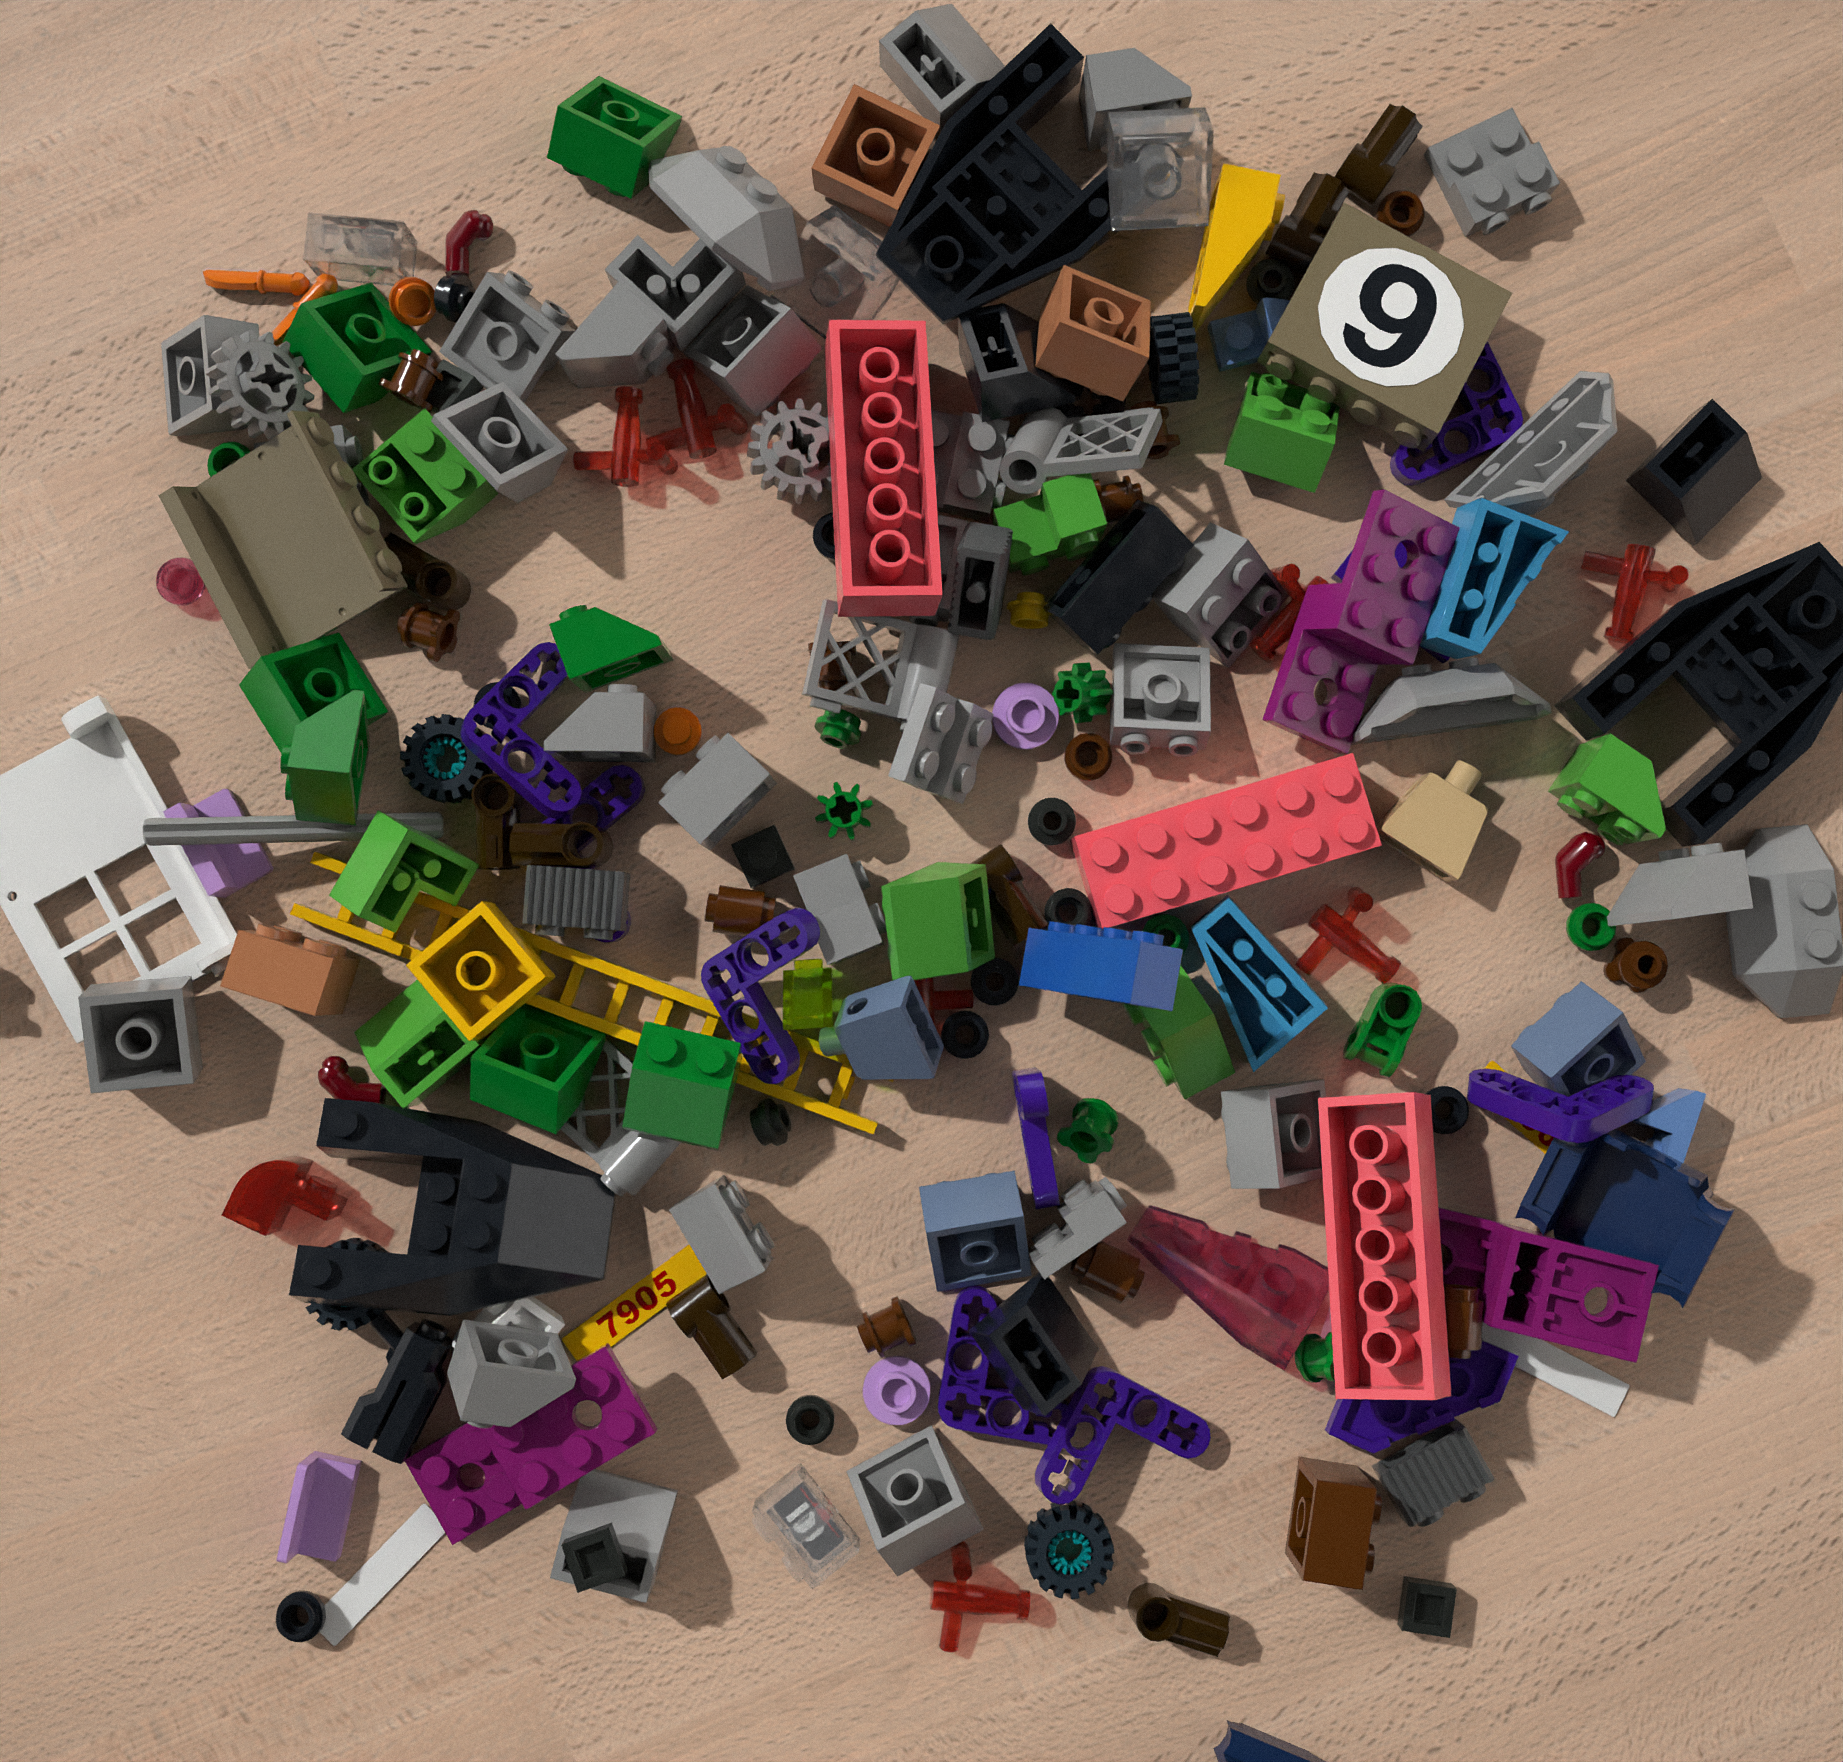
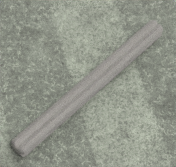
[143,812,444,846]

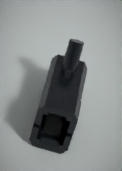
[341,1311,453,1464]

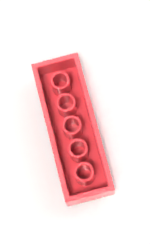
[825,320,943,617]
[1070,753,1382,929]
[1318,1092,1452,1400]

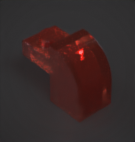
[221,1156,348,1236]

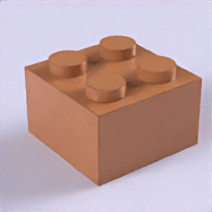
[811,84,940,227]
[1035,265,1151,401]
[220,923,360,1016]

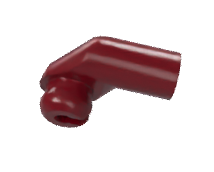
[445,210,493,277]
[1555,832,1605,899]
[318,1056,386,1104]

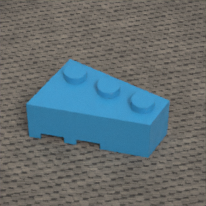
[1420,498,1569,660]
[1192,894,1328,1072]

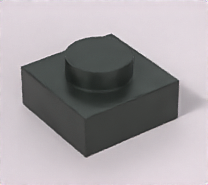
[426,359,483,413]
[731,825,795,889]
[561,1522,628,1593]
[1397,1576,1457,1638]

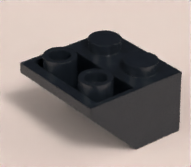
[958,303,1075,422]
[1625,399,1762,546]
[969,1272,1098,1416]

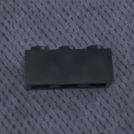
[1042,499,1194,655]

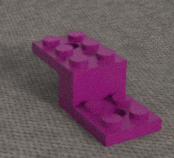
[1262,489,1460,754]
[1438,1207,1659,1363]
[405,1343,658,1545]

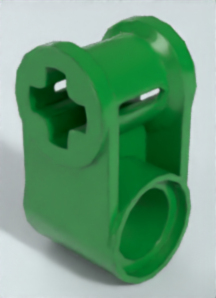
[1343,982,1422,1078]

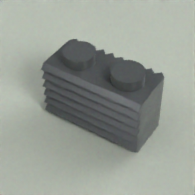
[947,522,1013,640]
[522,865,630,940]
[1372,1419,1495,1527]

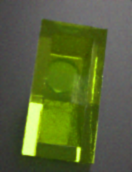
[783,959,836,1030]

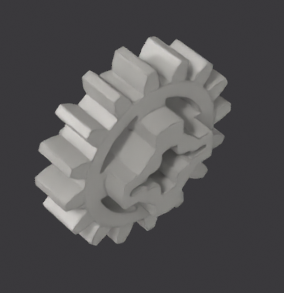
[206,330,314,440]
[747,399,832,504]

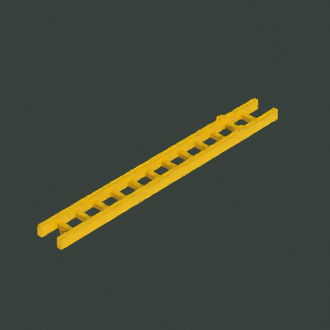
[290,852,894,1135]

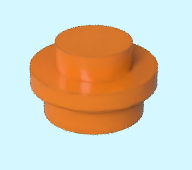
[389,277,436,326]
[654,707,702,755]

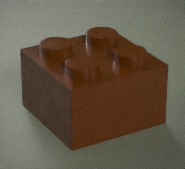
[1285,1457,1382,1590]

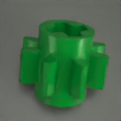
[1052,662,1113,723]
[815,782,874,841]

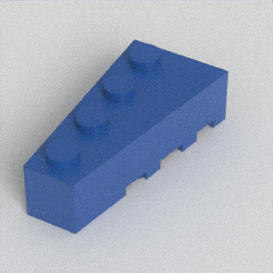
[1019,921,1183,1011]

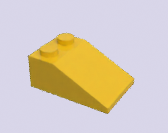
[1188,163,1285,332]

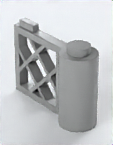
[999,407,1163,494]
[802,599,959,732]
[550,1038,681,1197]

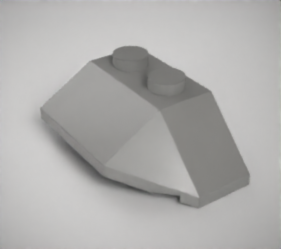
[648,146,804,291]
[1444,371,1617,515]
[1351,657,1551,745]
[1726,824,1843,1018]

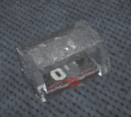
[303,212,418,286]
[751,1463,860,1590]

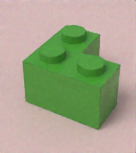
[992,473,1107,575]
[329,810,479,933]
[1122,965,1236,1100]

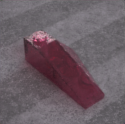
[1127,1205,1329,1371]

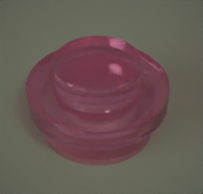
[156,557,205,606]

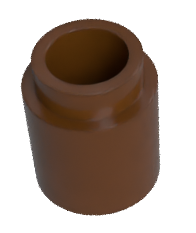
[704,885,776,937]
[1069,1241,1145,1303]
[1444,1284,1484,1359]

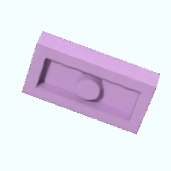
[163,789,273,898]
[277,1451,362,1563]

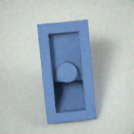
[1207,297,1290,372]
[1631,1088,1706,1163]

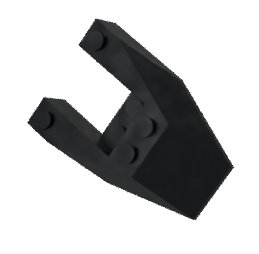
[876,23,1184,325]
[1554,542,1843,847]
[289,1098,616,1316]

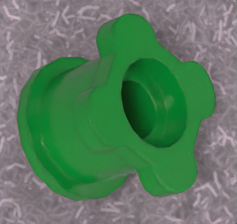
[1057,1098,1119,1164]
[1295,1332,1335,1383]

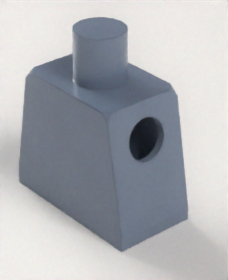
[819,975,944,1080]

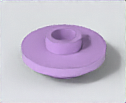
[992,683,1059,750]
[863,1356,930,1425]

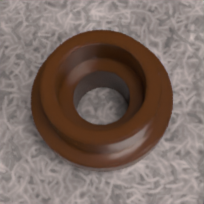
[1376,190,1425,237]
[1064,733,1112,781]

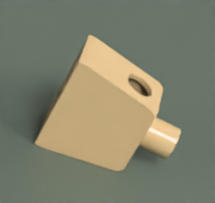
[1376,760,1488,882]

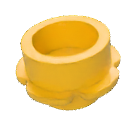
[1007,592,1049,629]

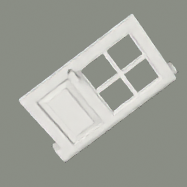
[0,695,237,1044]

